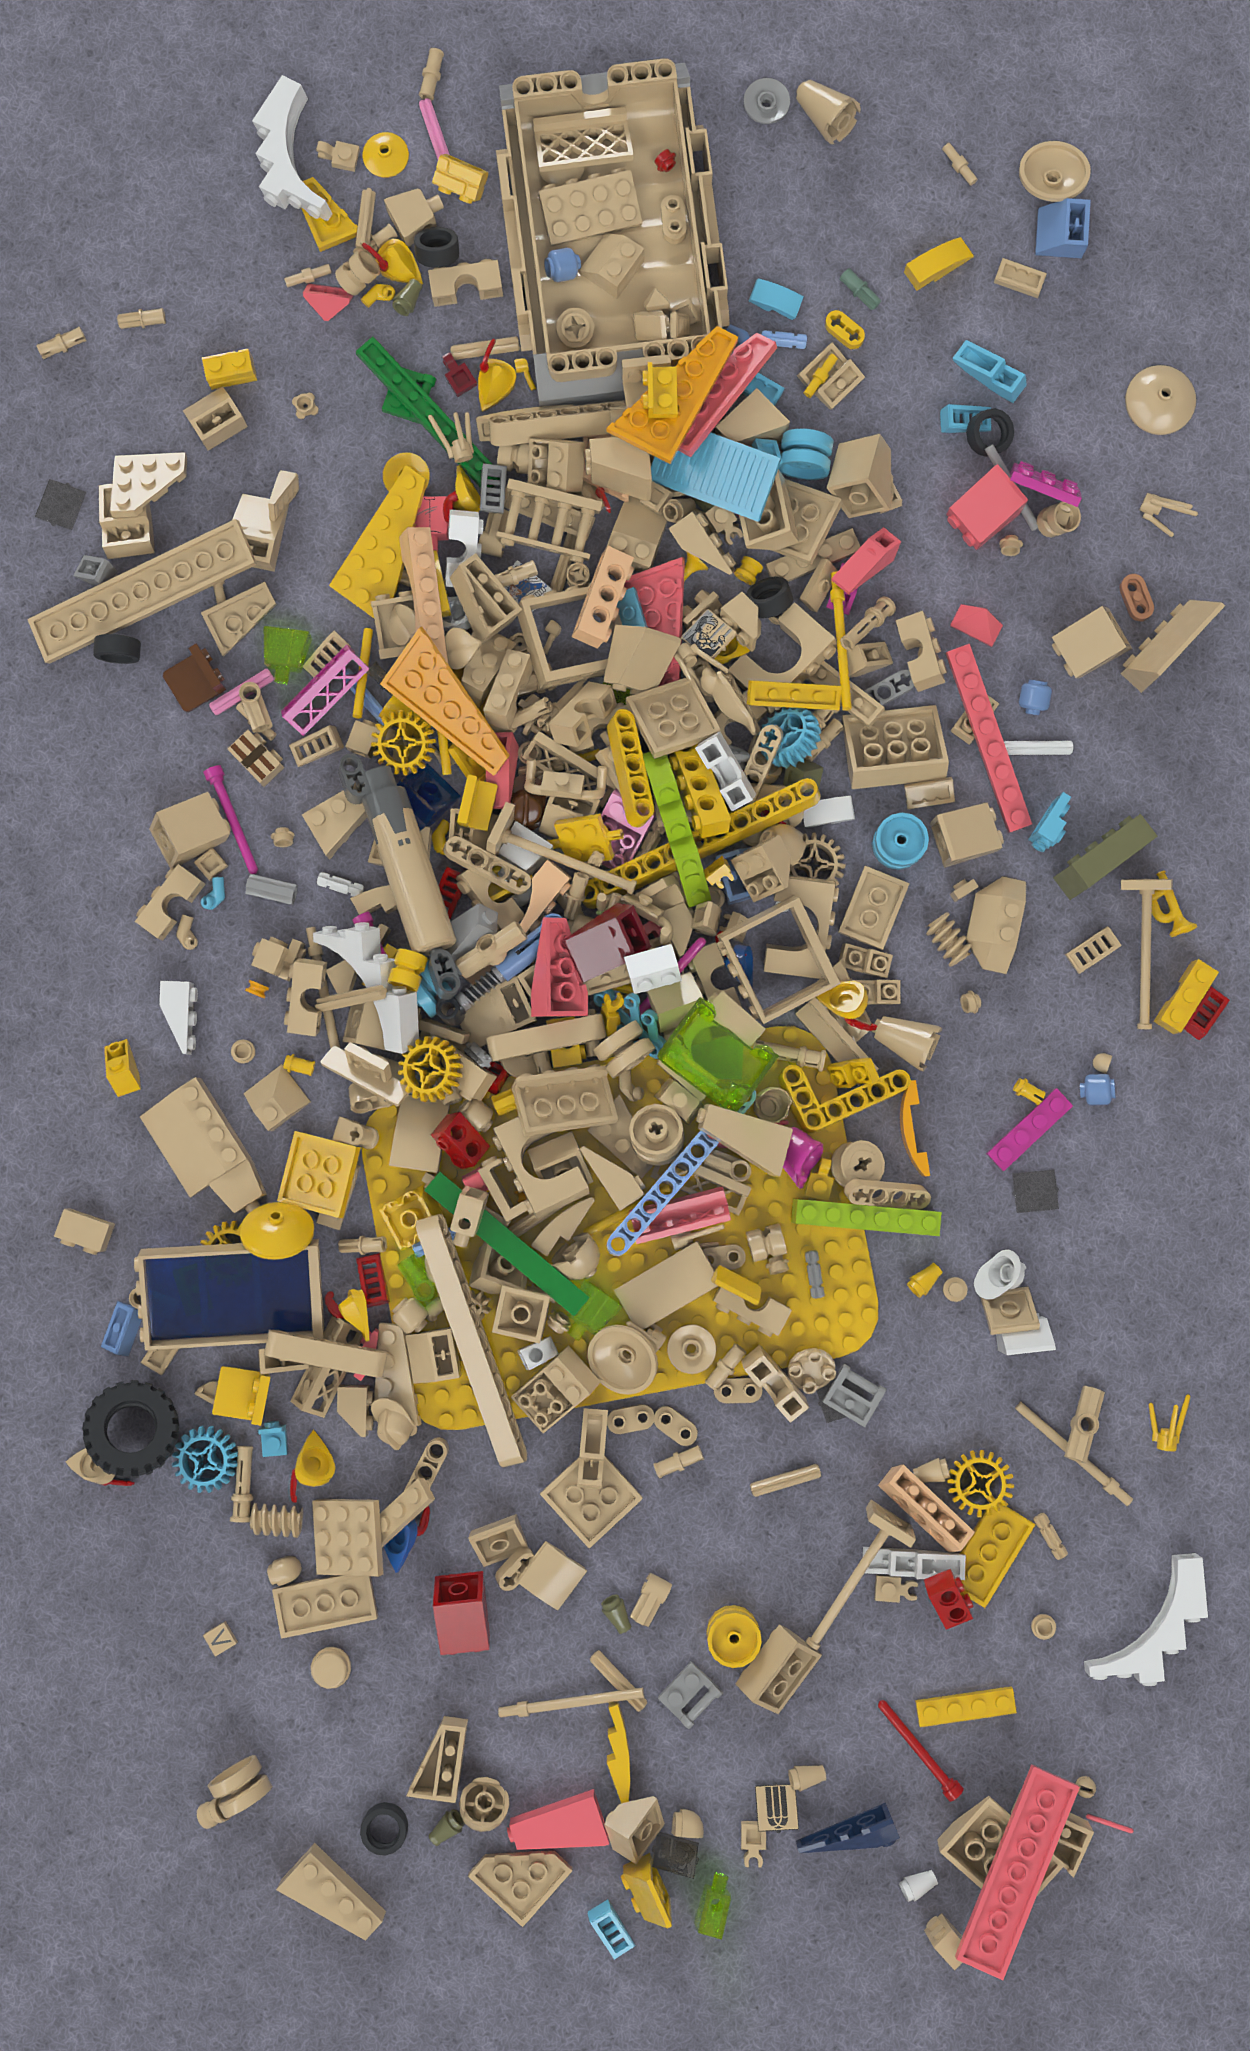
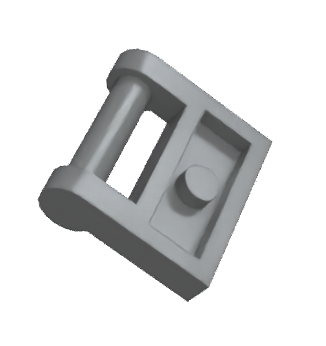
[822,1364,886,1427]
[658,1661,723,1729]

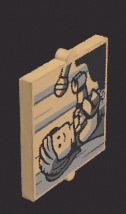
[681,609,737,659]

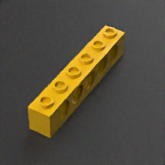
[669,744,731,839]

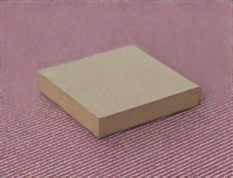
[981,1287,1040,1335]

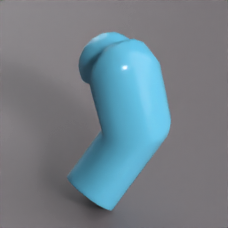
[201,877,225,910]

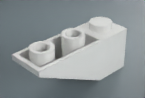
[159,981,198,1055]

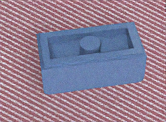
[101,1301,142,1356]

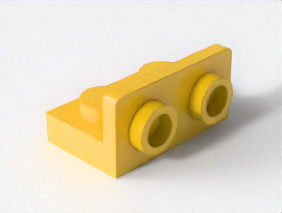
[643,362,678,418]

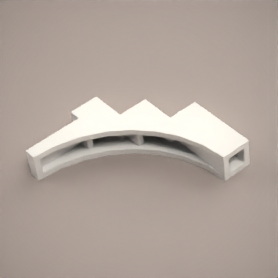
[252,75,332,221]
[313,922,419,1054]
[1084,1553,1208,1686]

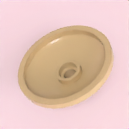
[1019,141,1090,202]
[1125,365,1196,435]
[588,1325,658,1394]

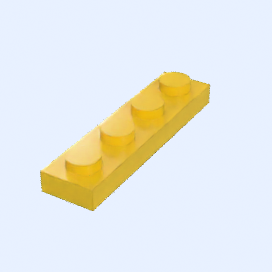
[747,680,842,710]
[915,1686,1017,1727]

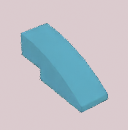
[953,340,1027,403]

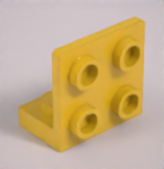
[212,1366,271,1426]

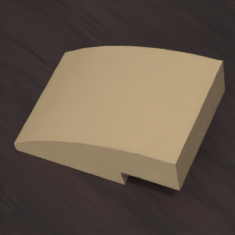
[99,484,155,559]
[389,1095,450,1173]

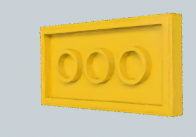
[959,1503,1036,1608]

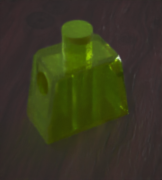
[263,626,312,684]
[567,1279,623,1341]
[694,1872,731,1940]

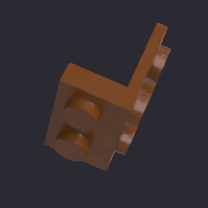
[163,643,226,713]

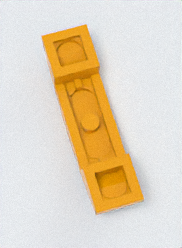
[900,1080,930,1177]

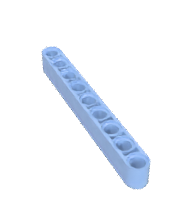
[606,1084,756,1256]

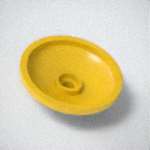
[240,1202,314,1260]

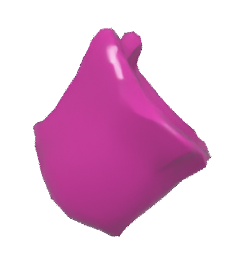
[783,1127,823,1189]

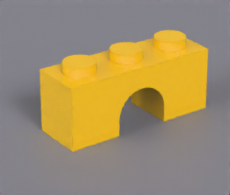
[1153,959,1219,1034]

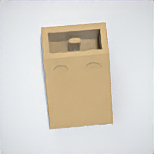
[232,494,289,572]
[669,510,736,575]
[453,976,537,1048]
[511,1345,601,1433]

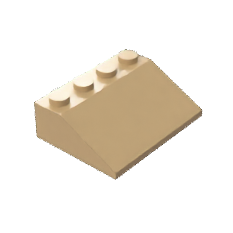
[1121,600,1225,693]
[842,705,949,789]
[140,1077,252,1198]
[937,1796,1065,1897]

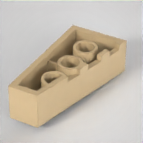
[276,1843,386,1941]

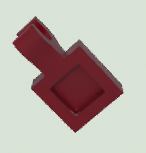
[442,352,477,397]

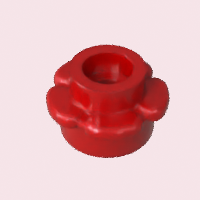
[654,149,676,172]

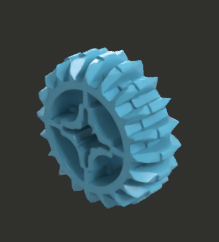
[759,707,821,769]
[172,1426,238,1493]

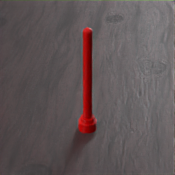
[878,1700,964,1802]

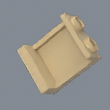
[371,590,415,659]
[478,1156,528,1222]

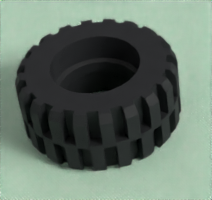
[82,1380,179,1479]

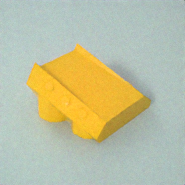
[379,1184,447,1251]

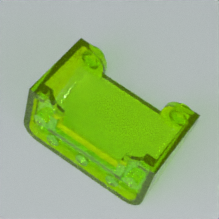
[658,997,779,1112]

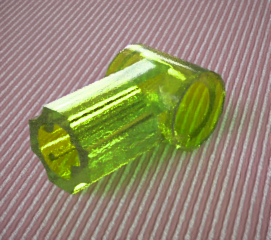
[396,1254,438,1301]

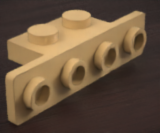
[321,1042,409,1106]

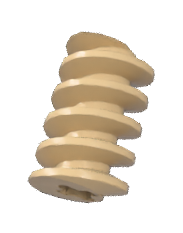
[926,912,973,967]
[250,1503,303,1538]

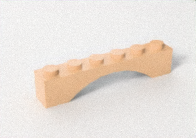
[399,527,448,663]
[461,860,573,984]

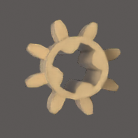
[471,1290,492,1320]

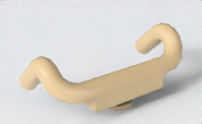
[524,759,607,800]
[596,893,673,945]

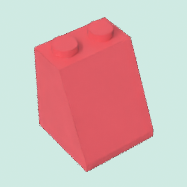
[946,464,1028,550]

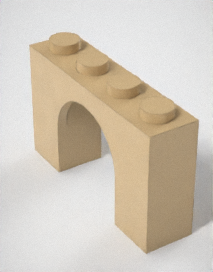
[729,602,837,714]
[763,875,839,979]
[657,990,766,1102]
[492,1116,590,1219]

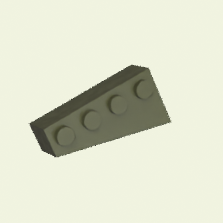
[1053,814,1158,900]

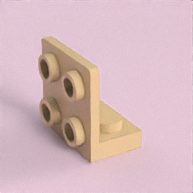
[622,354,671,409]

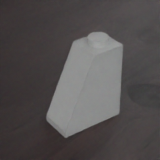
[440,903,498,976]

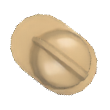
[371,1398,417,1450]

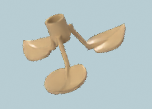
[389,604,482,669]

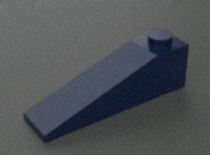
[796,1802,900,1853]

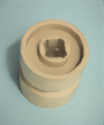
[335,249,380,296]
[497,443,529,474]
[1037,502,1081,538]
[746,1223,787,1262]

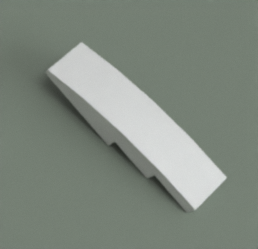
[863,1547,966,1580]

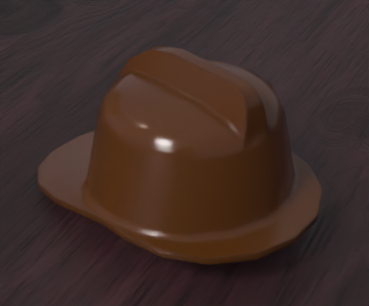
[511,774,546,831]

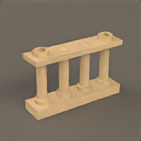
[496,478,602,563]

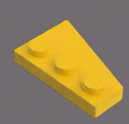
[301,177,358,252]

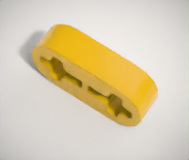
[825,310,865,349]

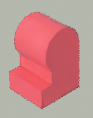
[462,1167,488,1191]

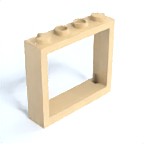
[518,583,622,689]
[716,895,840,1024]

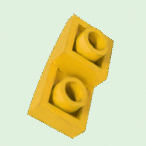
[827,1058,880,1088]

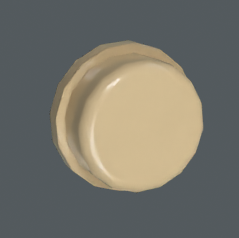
[311,1647,351,1689]

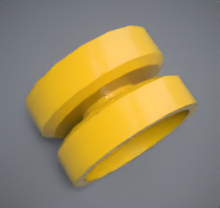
[706,1605,762,1668]

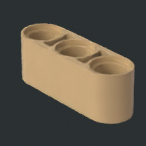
[404,1437,449,1491]

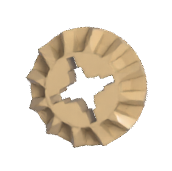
[556,308,594,348]

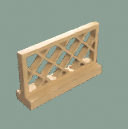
[533,107,634,172]

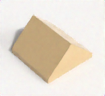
[646,972,704,1033]
[468,1514,529,1567]

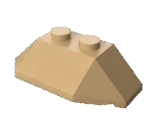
[966,877,1026,974]

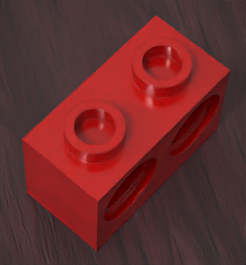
[431,1112,490,1169]
[924,1569,974,1630]

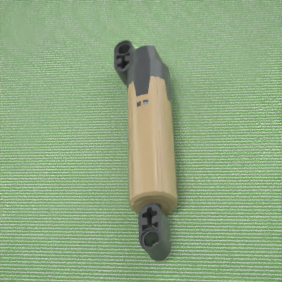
[338,754,460,1000]

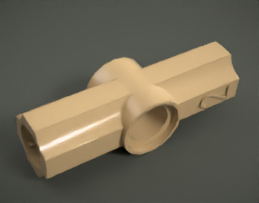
[455,921,528,978]
[1064,1386,1105,1463]

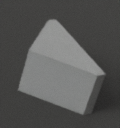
[73,555,117,586]

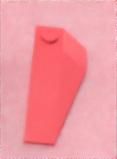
[531,917,588,1017]

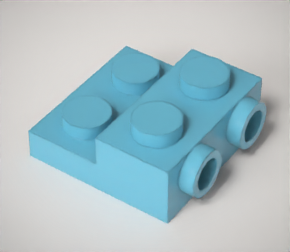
[1028,792,1071,852]

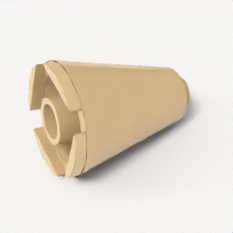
[796,80,861,144]
[872,1016,942,1072]

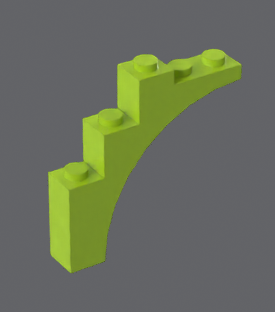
[643,751,712,907]

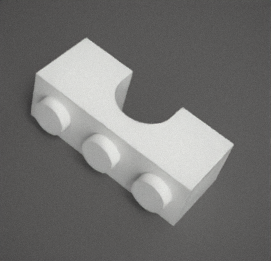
[445,510,483,587]
[695,732,756,811]

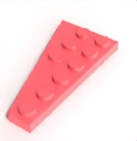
[678,333,777,457]
[624,557,685,687]

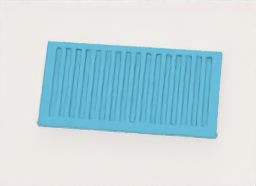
[651,432,782,522]

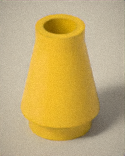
[907,1263,943,1298]

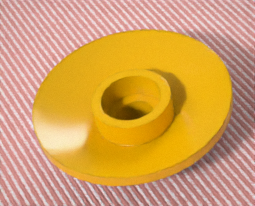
[362,132,409,178]
[383,452,430,491]

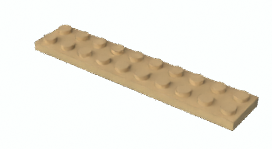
[27,519,257,664]

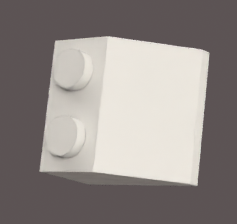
[624,944,682,994]
[996,1313,1056,1355]

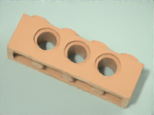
[572,546,634,649]
[878,1464,975,1553]

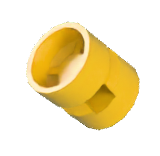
[387,949,428,992]

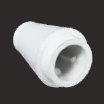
[899,1870,938,1902]

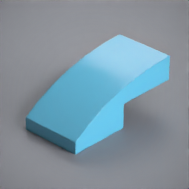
[749,278,804,320]

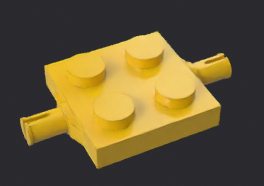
[546,814,624,862]

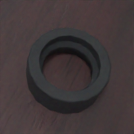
[414,227,459,268]
[966,408,1015,457]
[746,576,794,619]
[93,634,141,664]
[360,1802,408,1856]

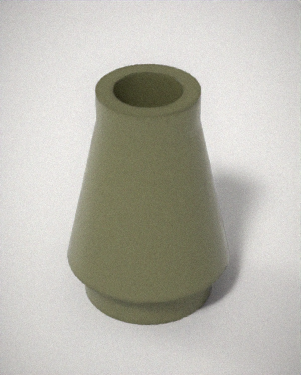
[392,279,422,316]
[601,1594,632,1634]
[429,1809,465,1846]

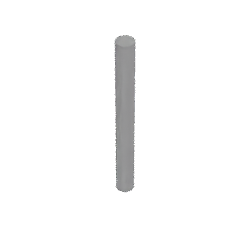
[985,444,1038,531]

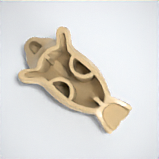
[700,667,761,736]

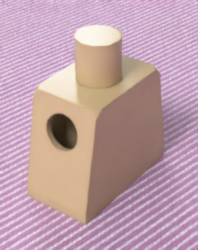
[384,189,444,247]
[654,1078,704,1125]
[209,1159,267,1214]
[450,1186,489,1247]

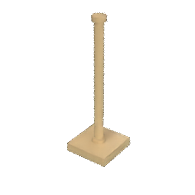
[486,802,637,895]
[1121,879,1173,1029]
[806,1500,916,1650]

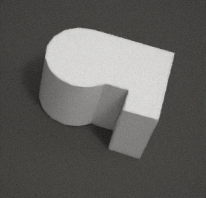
[517,1336,559,1370]

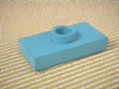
[742,373,785,406]
[617,587,647,627]

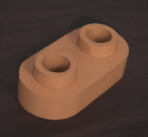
[1120,574,1154,621]

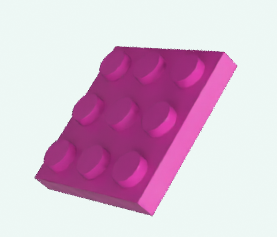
[1010,461,1082,507]

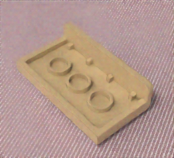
[538,168,643,246]
[512,1064,618,1136]

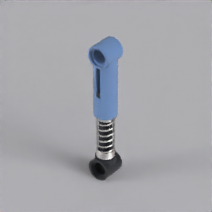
[436,913,562,1027]

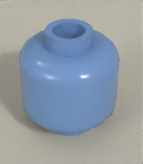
[544,247,581,282]
[1019,680,1052,715]
[1080,1073,1116,1106]

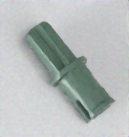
[839,268,881,310]

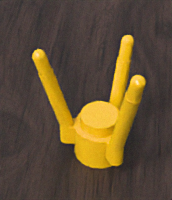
[1149,1395,1190,1451]

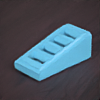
[940,404,991,433]
[587,1899,635,1960]

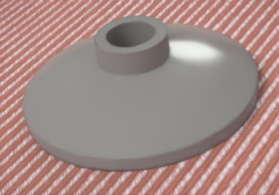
[744,78,790,124]

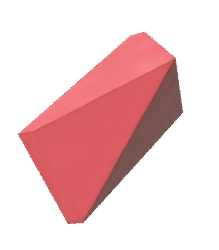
[303,283,354,321]
[950,604,1003,647]

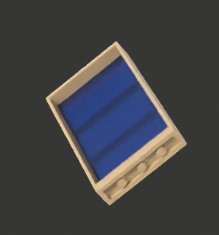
[134,1239,324,1350]

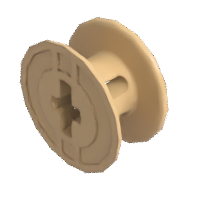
[831,1140,885,1187]

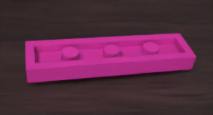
[986,1088,1073,1171]

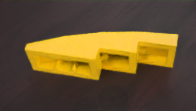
[607,1701,630,1804]

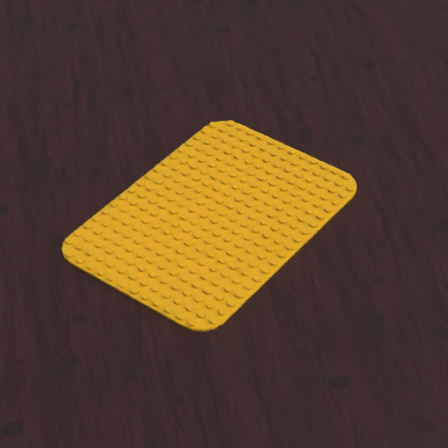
[362,1026,878,1430]

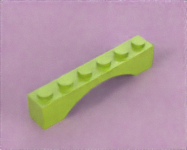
[791,1198,942,1236]

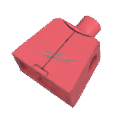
[415,496,454,552]

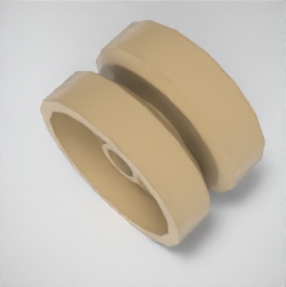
[593,1020,656,1079]
[629,1104,685,1166]
[207,1755,273,1818]

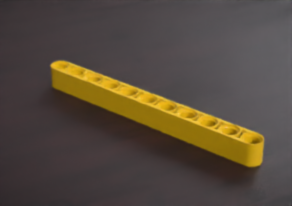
[582,778,821,909]

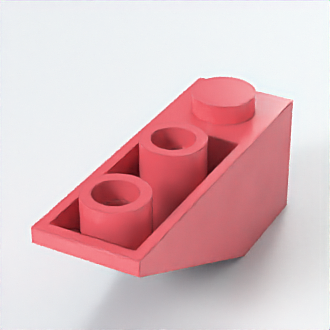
[831,527,901,594]
[486,732,519,809]

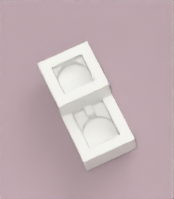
[803,796,855,828]

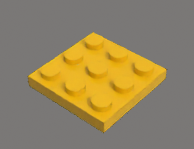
[277,1131,361,1218]

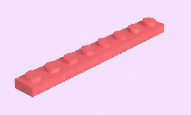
[945,644,1032,833]

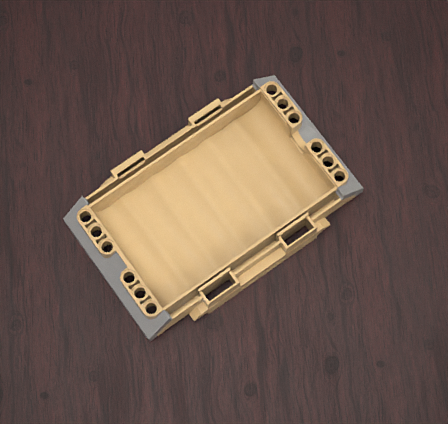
[496,59,730,407]

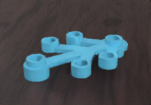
[594,989,668,1059]

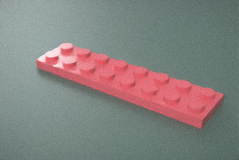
[955,1764,1080,1980]

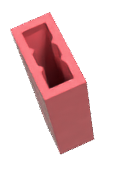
[507,1789,610,1850]

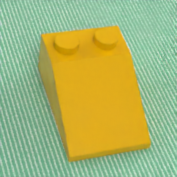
[621,1853,672,1929]

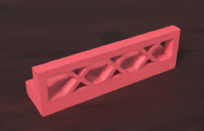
[629,1186,731,1244]

